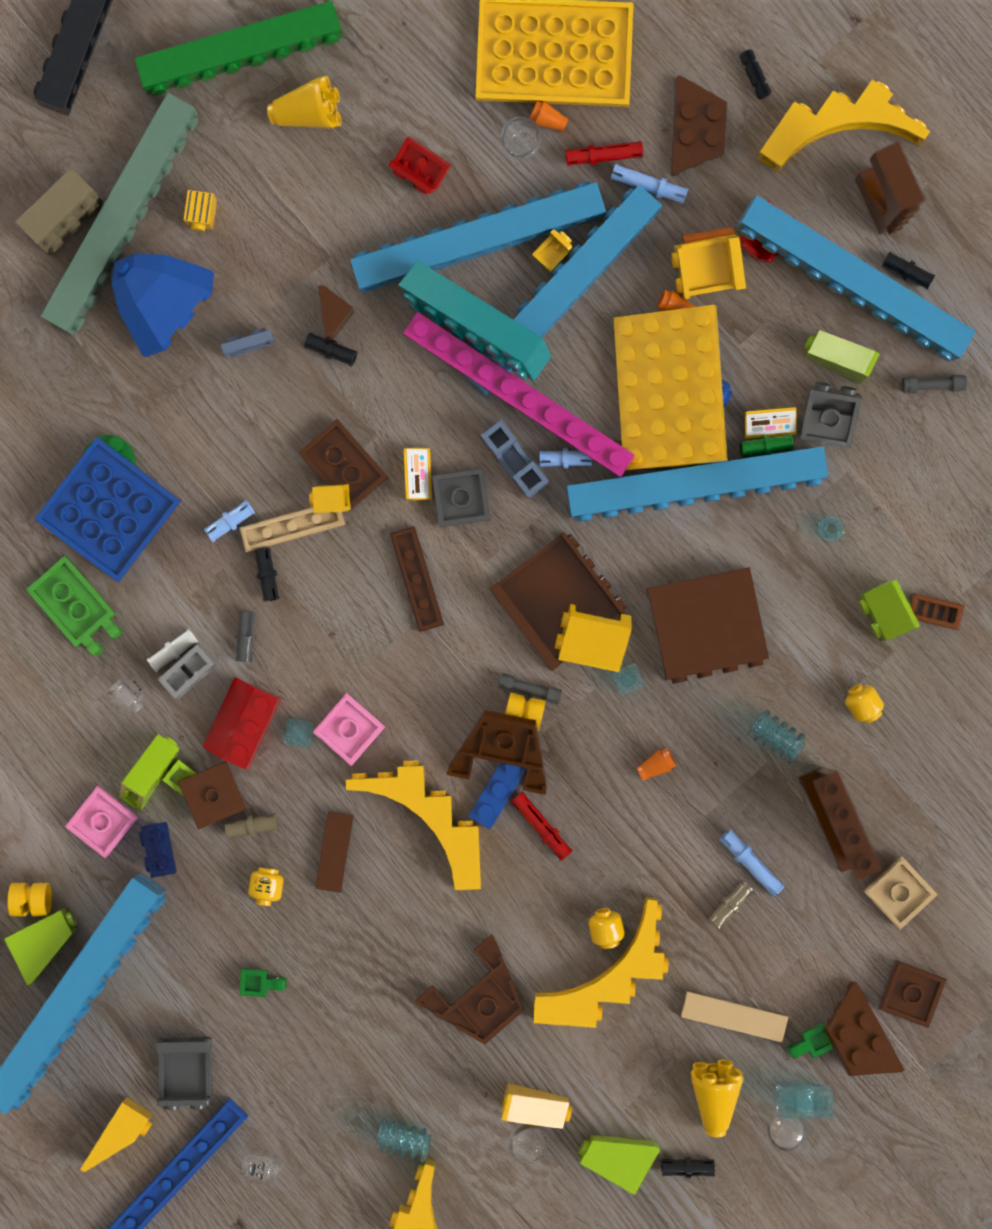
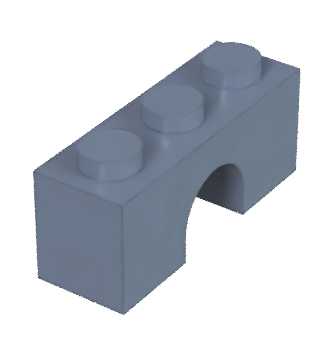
[481,420,549,500]

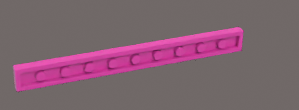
[403,312,635,477]

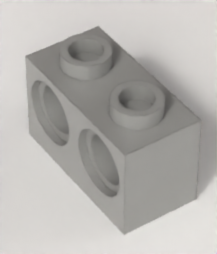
[158,644,218,699]

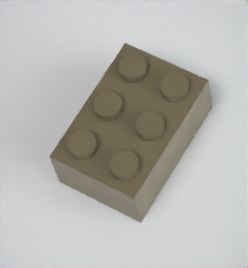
[15,167,103,255]

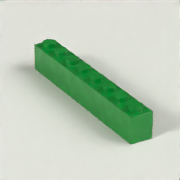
[135,0,343,96]

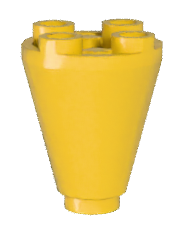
[267,76,341,129]
[691,1059,744,1137]

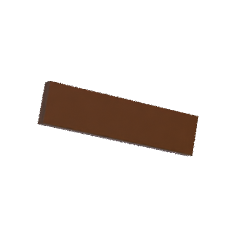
[390,526,444,632]

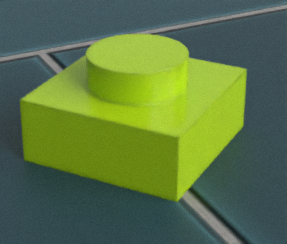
[162,759,196,796]

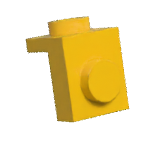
[532,229,572,274]

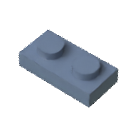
[220,328,276,358]

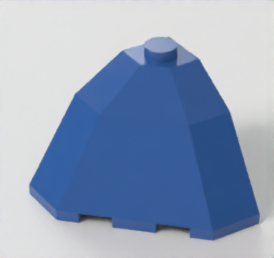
[111,254,214,357]

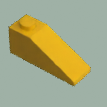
[80,1097,153,1172]

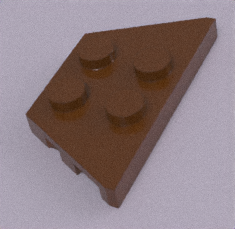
[671,75,727,176]
[823,982,904,1076]

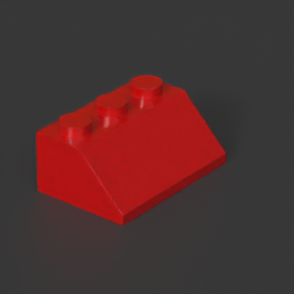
[202,677,282,770]

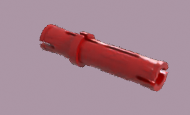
[565,141,643,167]
[510,791,573,861]

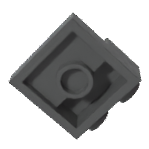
[799,382,862,448]

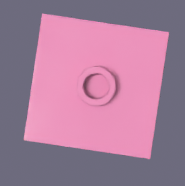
[313,693,386,766]
[65,785,139,859]

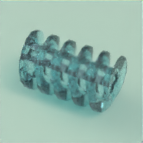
[747,709,805,764]
[375,1118,432,1162]

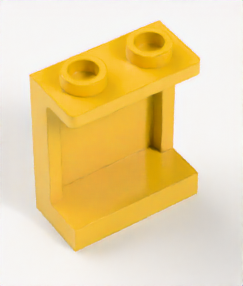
[671,234,746,300]
[555,604,632,672]

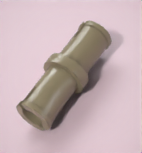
[225,813,279,839]
[708,880,754,930]

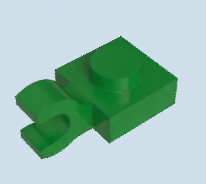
[239,968,287,997]
[786,1022,834,1059]

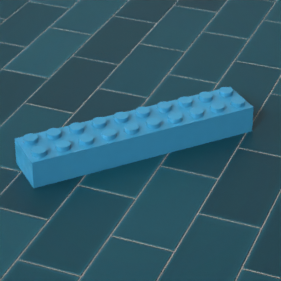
[0,873,167,1115]

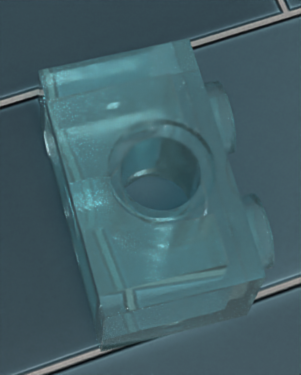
[776,1085,833,1118]

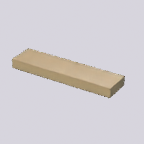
[239,507,346,553]
[680,991,788,1042]

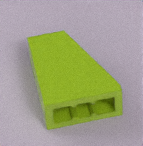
[804,330,880,385]
[119,734,180,812]
[5,908,78,986]
[577,1135,661,1195]

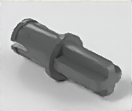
[235,610,256,662]

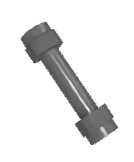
[902,375,967,393]
[498,673,562,705]

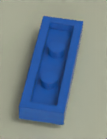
[468,763,527,830]

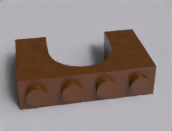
[855,141,925,235]

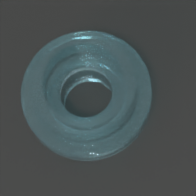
[818,516,844,542]

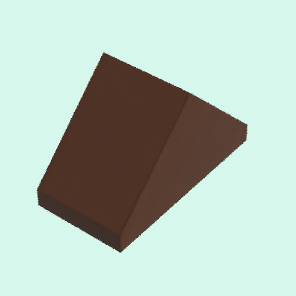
[318,285,355,341]

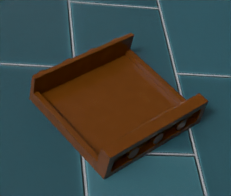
[489,532,627,671]
[646,567,769,684]
[799,767,882,881]

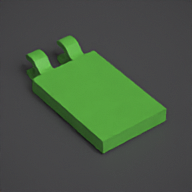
[26,556,124,657]

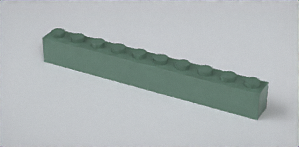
[40,93,199,336]

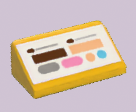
[743,407,797,440]
[404,448,432,501]

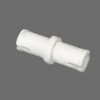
[147,629,198,673]

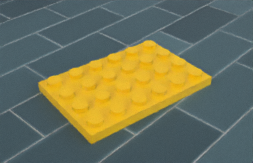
[476,0,634,107]
[613,305,727,472]

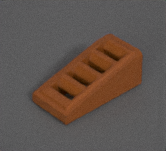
[910,593,965,631]

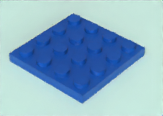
[34,437,182,582]

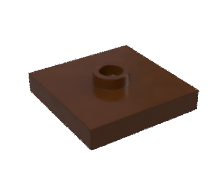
[178,761,247,830]
[878,960,947,1028]

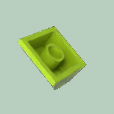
[858,579,920,641]

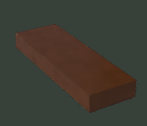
[315,811,354,893]

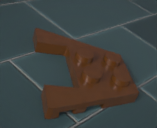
[447,710,547,795]
[415,933,524,1045]

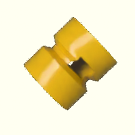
[505,692,546,732]
[8,882,52,917]

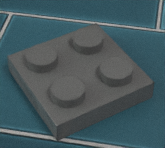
[432,468,491,528]

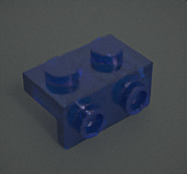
[139,822,177,878]

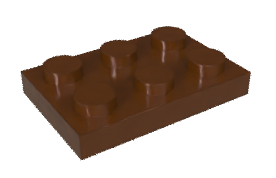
[299,419,389,511]

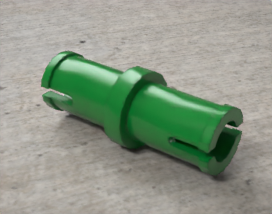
[739,434,794,457]

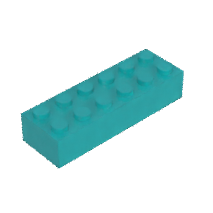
[399,260,552,381]

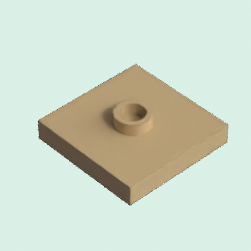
[863,856,938,930]

